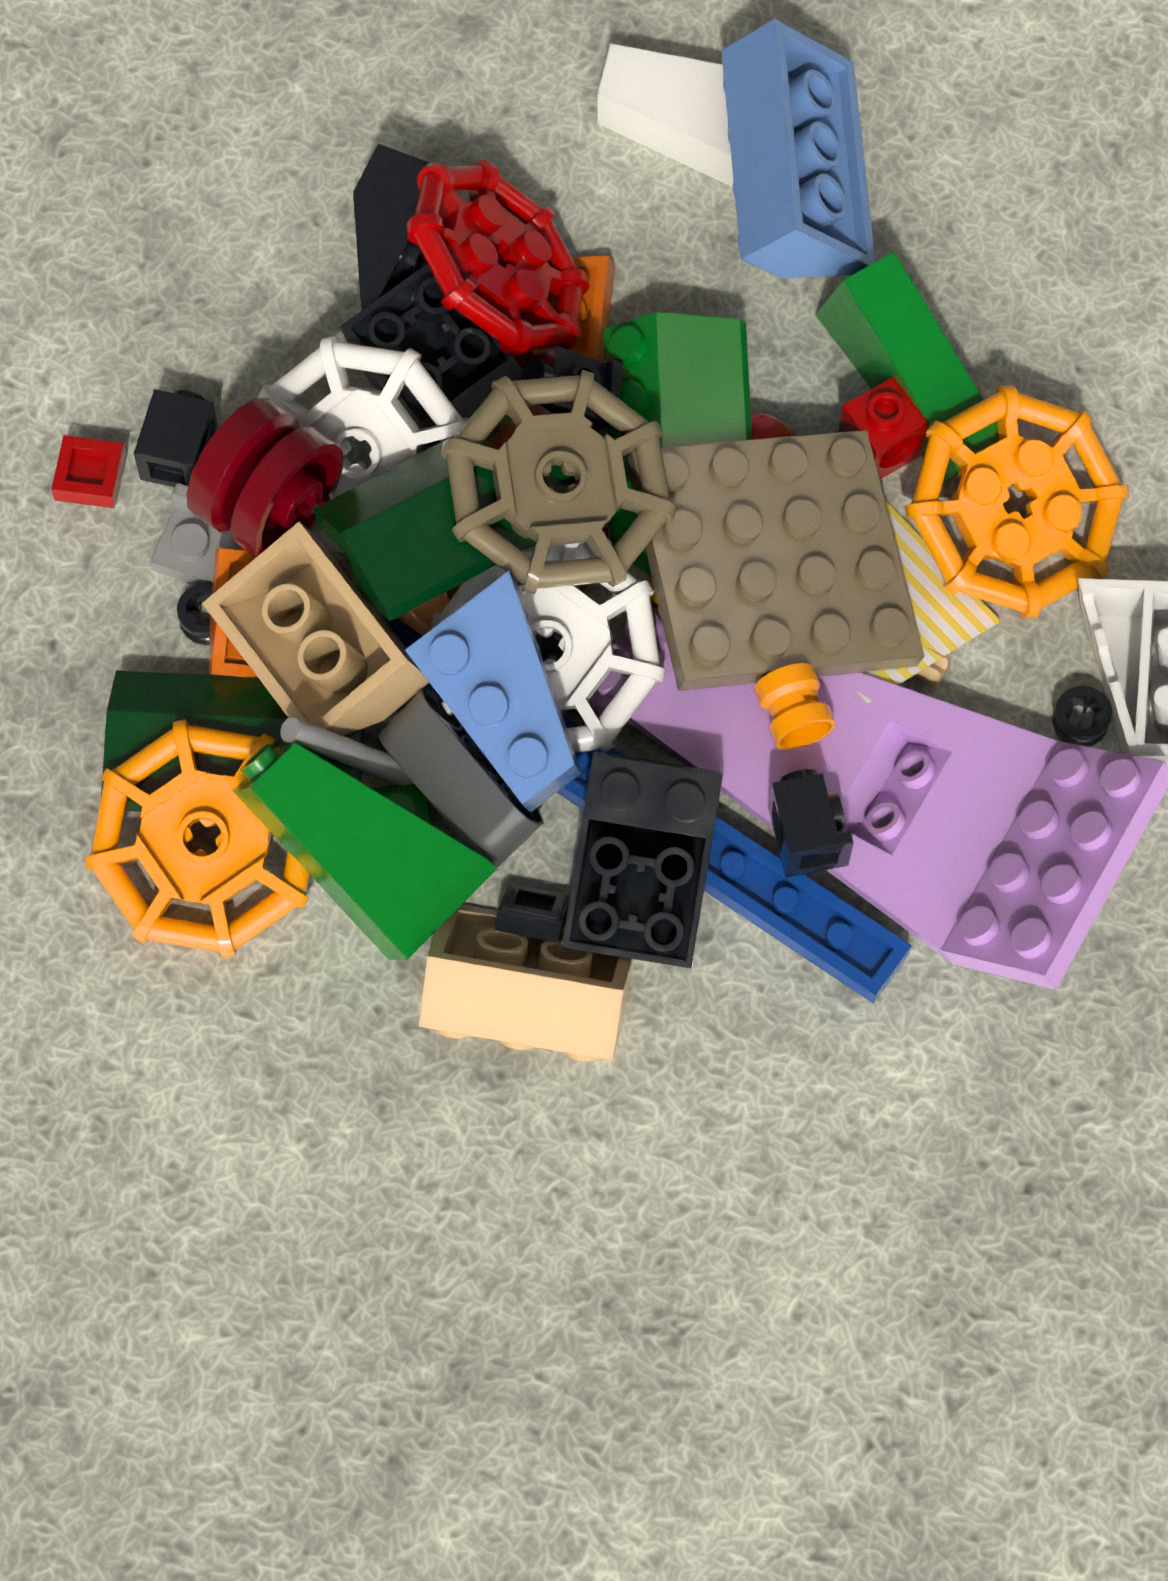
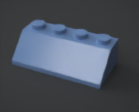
[721,19,876,279]

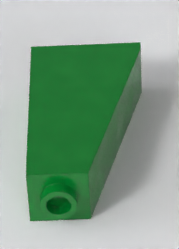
[815,252,999,484]
[232,743,497,960]

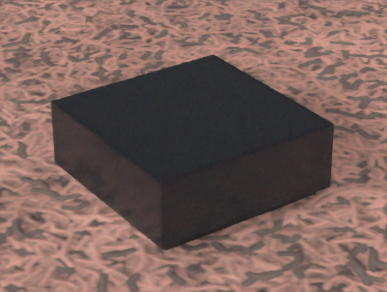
[495,883,570,943]

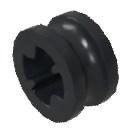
[177,583,212,645]
[1052,685,1112,747]

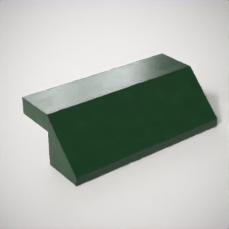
[313,404,576,621]
[101,670,364,812]

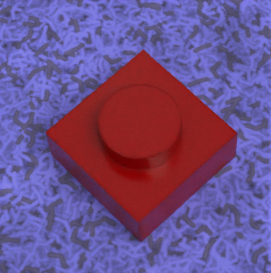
[51,435,127,509]

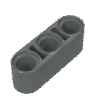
[378,688,544,868]

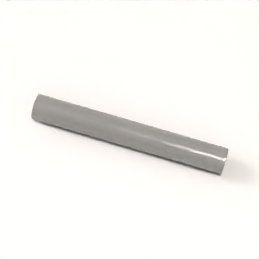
[280,717,413,786]

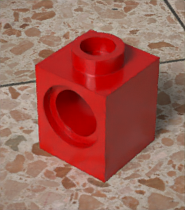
[838,377,928,479]

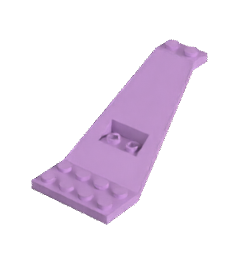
[588,606,1168,990]

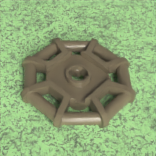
[441,370,676,594]

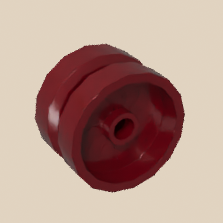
[186,397,343,557]

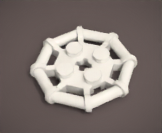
[258,336,469,553]
[431,542,666,753]

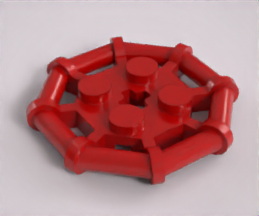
[406,160,590,357]

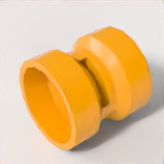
[754,663,836,750]

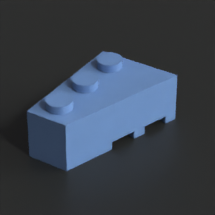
[405,571,582,812]

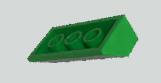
[604,312,752,575]

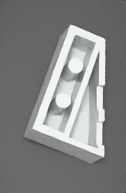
[1078,578,1168,766]

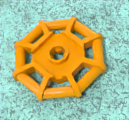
[905,385,1129,619]
[84,719,310,959]

